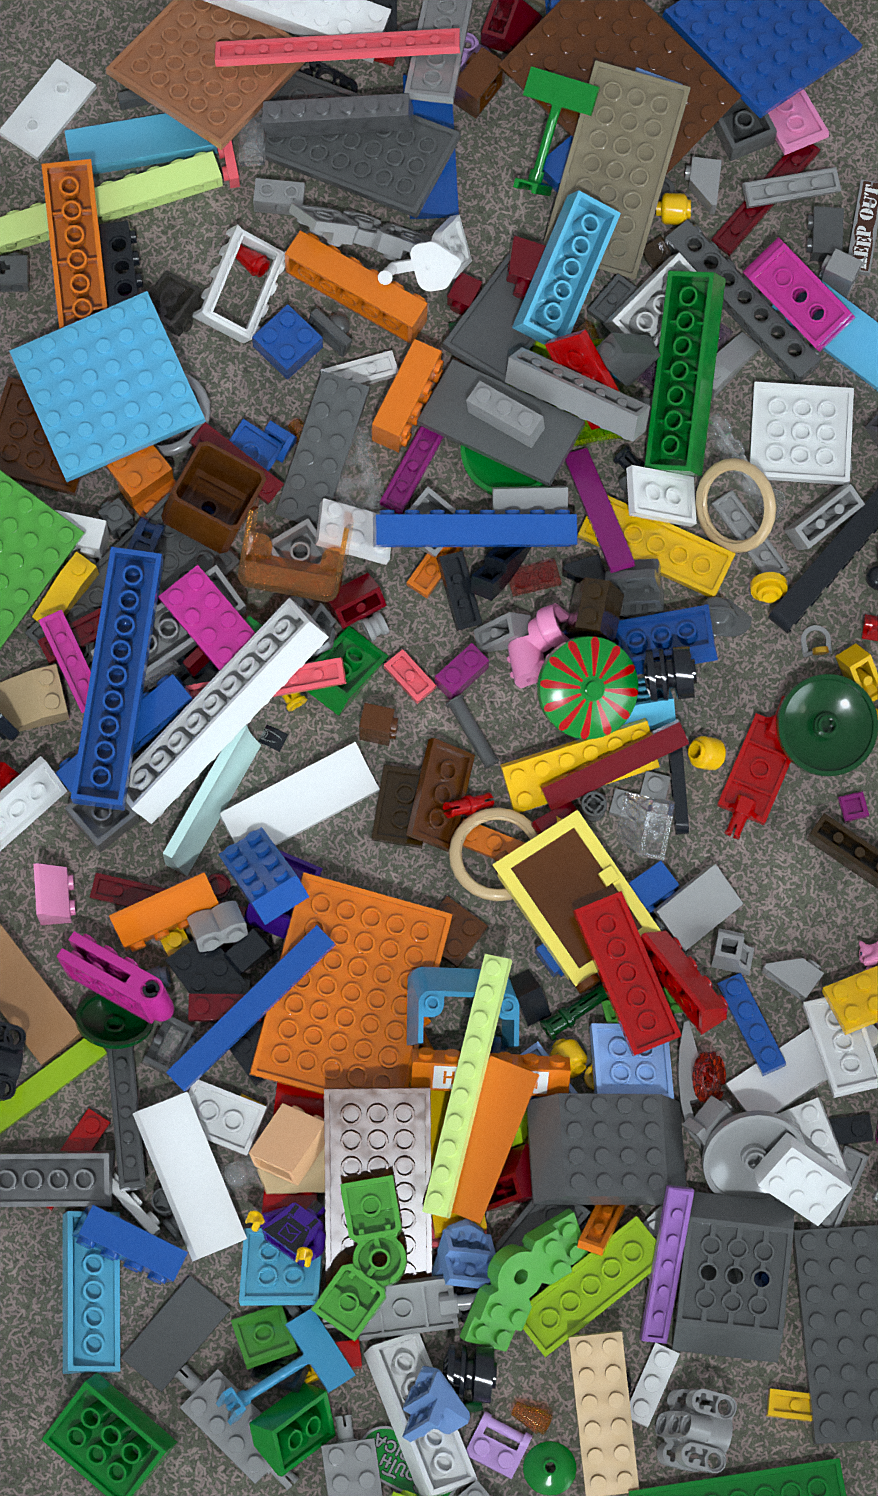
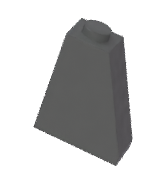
[596,332,661,386]

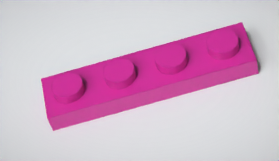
[38,609,91,713]

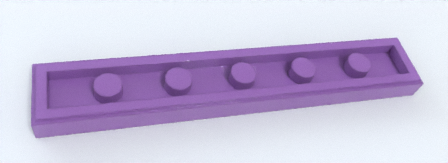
[639,1185,694,1344]

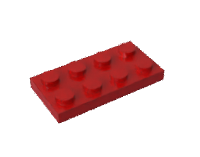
[545,329,620,430]

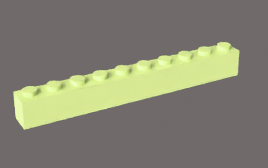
[0,151,223,255]

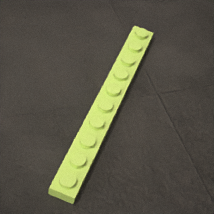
[422,954,512,1219]

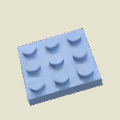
[589,1023,674,1099]

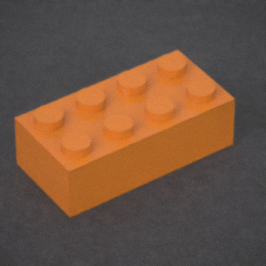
[372,339,444,453]

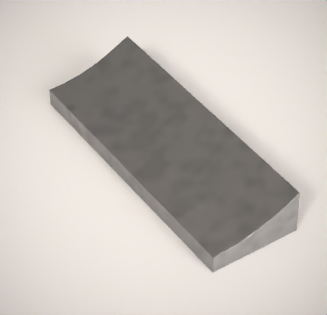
[0,1150,115,1207]

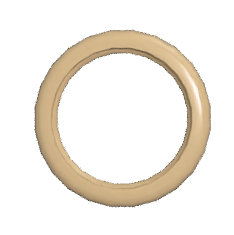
[695,458,776,553]
[449,807,538,901]

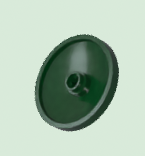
[776,674,878,777]

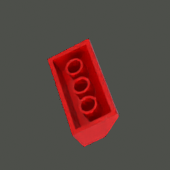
[641,931,728,1035]

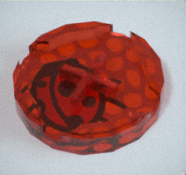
[692,1051,726,1104]

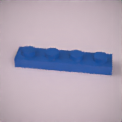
[717,973,786,1076]

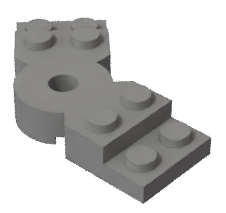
[289,203,432,260]

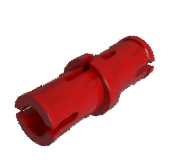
[443,792,494,818]

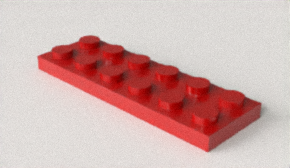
[573,891,682,1056]

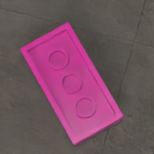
[158,565,255,671]

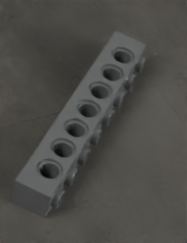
[665,219,821,384]

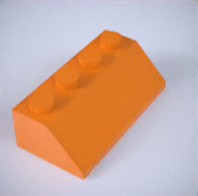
[109,872,219,952]

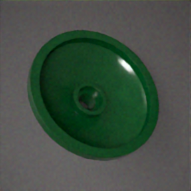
[75,992,154,1049]

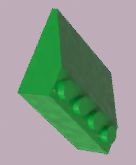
[41,1372,178,1496]

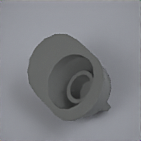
[701,596,752,637]

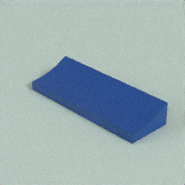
[403,75,459,219]
[562,604,718,675]

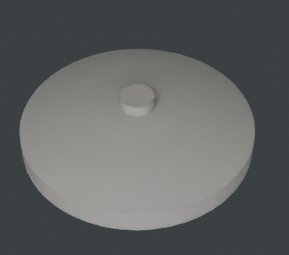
[702,1110,806,1202]

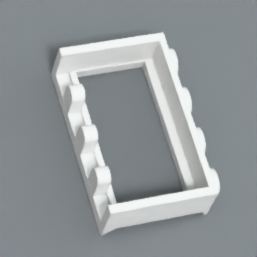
[192,224,286,343]

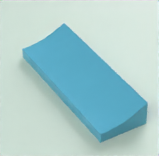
[64,113,218,175]
[772,279,878,391]
[63,1211,120,1374]

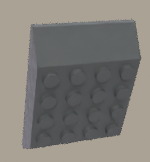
[526,1093,686,1205]

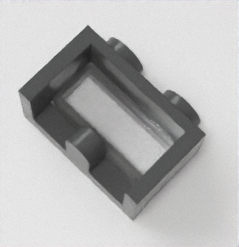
[142,1017,196,1077]

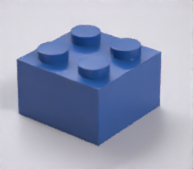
[252,304,323,380]

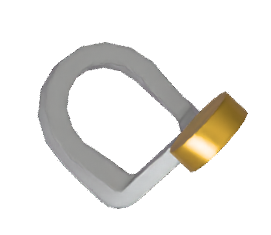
[801,625,832,657]

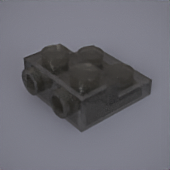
[148,270,204,337]

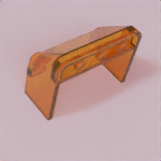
[238,506,354,602]

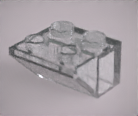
[616,792,675,861]

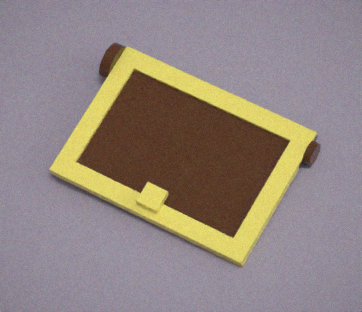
[492,810,661,994]

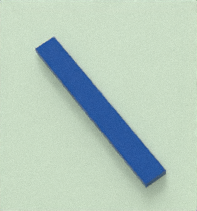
[166,925,336,1092]

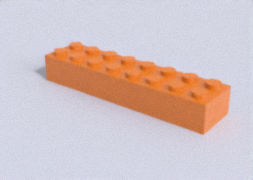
[41,159,108,329]

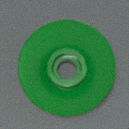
[523,1441,577,1496]

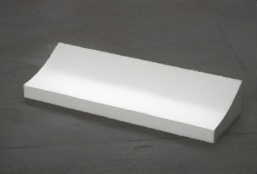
[220,742,380,846]
[725,1024,878,1114]
[133,1092,247,1262]
[364,1333,478,1496]

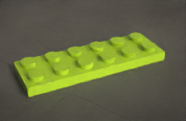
[523,1216,657,1358]

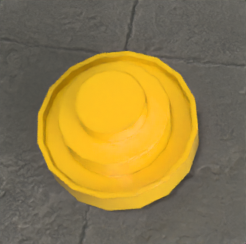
[750,572,788,603]

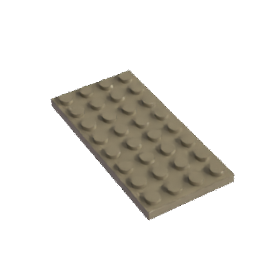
[543,60,691,280]

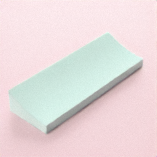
[163,725,261,876]

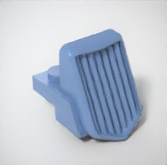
[432,1219,496,1289]
[402,1366,470,1442]

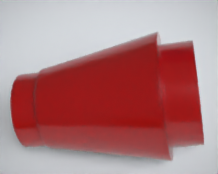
[235,244,270,277]

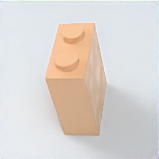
[249,1103,325,1186]

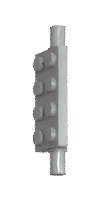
[323,1275,477,1341]
[175,1364,300,1491]
[321,1415,383,1496]

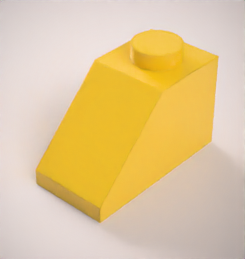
[835,643,878,702]

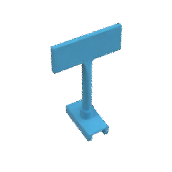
[216,1308,356,1426]

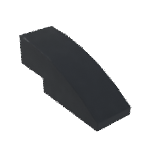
[470,547,531,601]

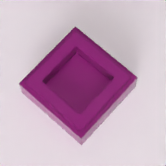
[838,791,870,823]

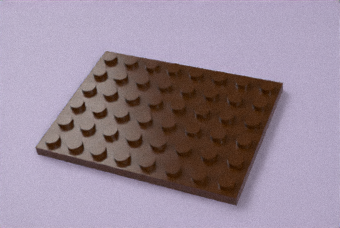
[498,0,741,175]

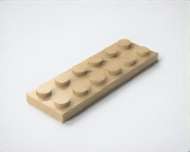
[568,1330,639,1496]

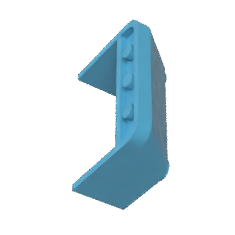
[407,967,519,1049]

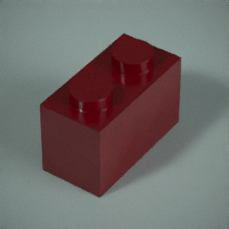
[324,572,387,629]

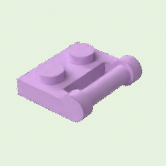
[466,1411,533,1479]

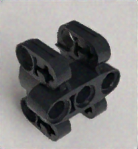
[0,1021,26,1101]

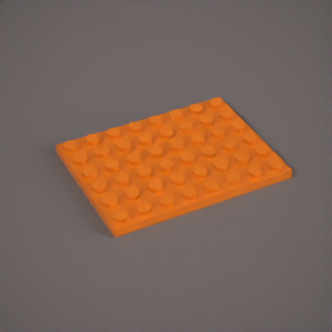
[249,872,453,1095]

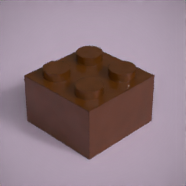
[453,47,505,119]

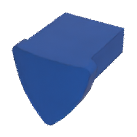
[264,420,297,463]

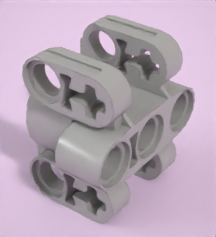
[655,1389,737,1473]

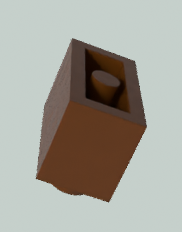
[359,703,399,746]

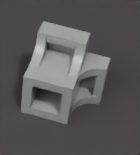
[711,928,754,975]

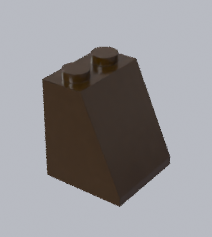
[565,577,624,643]

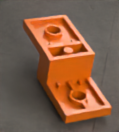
[105,445,176,518]

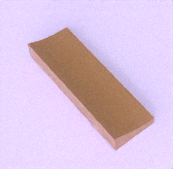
[0,924,82,1066]

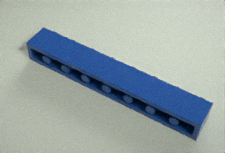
[373,510,577,547]

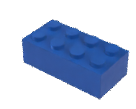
[218,827,309,925]
[72,1205,188,1285]

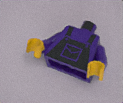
[245,1200,326,1267]

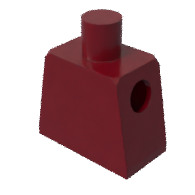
[506,236,546,299]

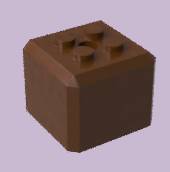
[161,441,267,554]

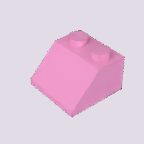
[33,863,76,925]

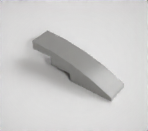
[677,1021,699,1133]

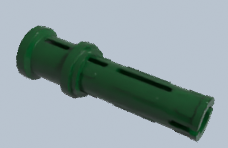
[539,984,608,1041]

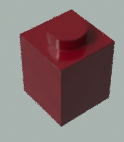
[447,272,482,314]

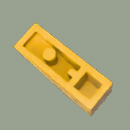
[32,551,99,623]

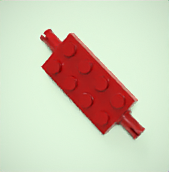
[717,696,791,839]

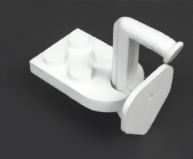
[378,215,472,291]

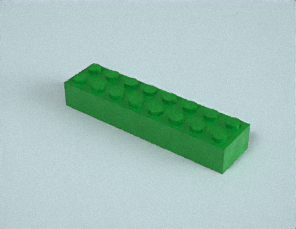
[645,271,726,476]

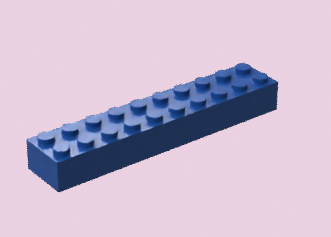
[71,547,164,811]

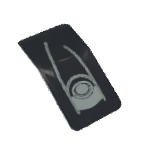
[258,725,289,752]

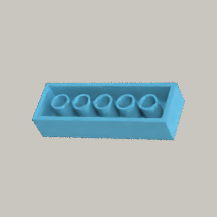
[512,190,621,345]

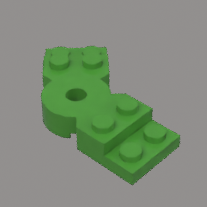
[311,1175,407,1341]
[459,1208,588,1352]

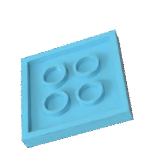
[239,1228,323,1306]

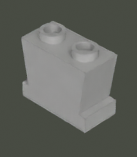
[682,1095,734,1153]

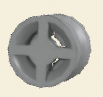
[360,611,389,642]

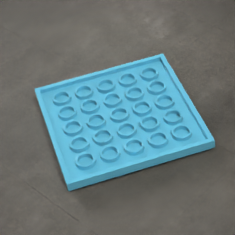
[9,291,206,482]

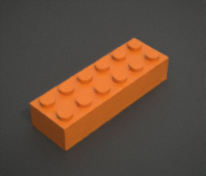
[285,230,428,345]

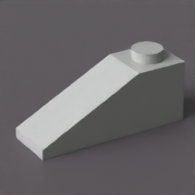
[711,332,761,400]

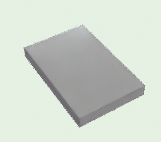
[492,486,568,514]
[653,863,743,952]

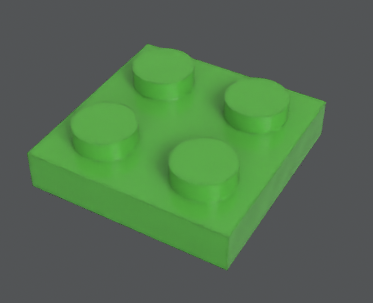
[231,1305,298,1369]

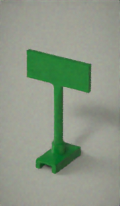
[513,66,600,196]

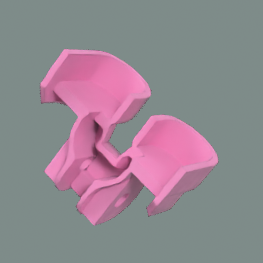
[507,603,570,689]

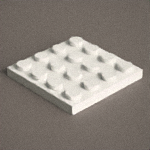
[749,382,854,485]

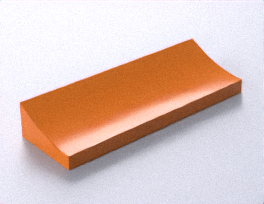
[452,1055,540,1224]

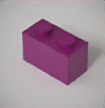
[435,643,489,700]

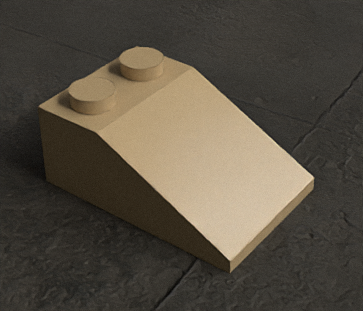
[0,664,70,732]

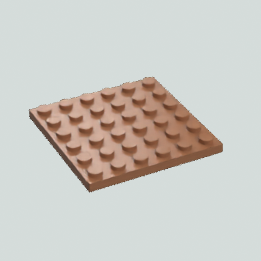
[106,0,305,150]

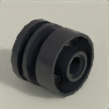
[643,645,697,702]
[443,1344,497,1404]

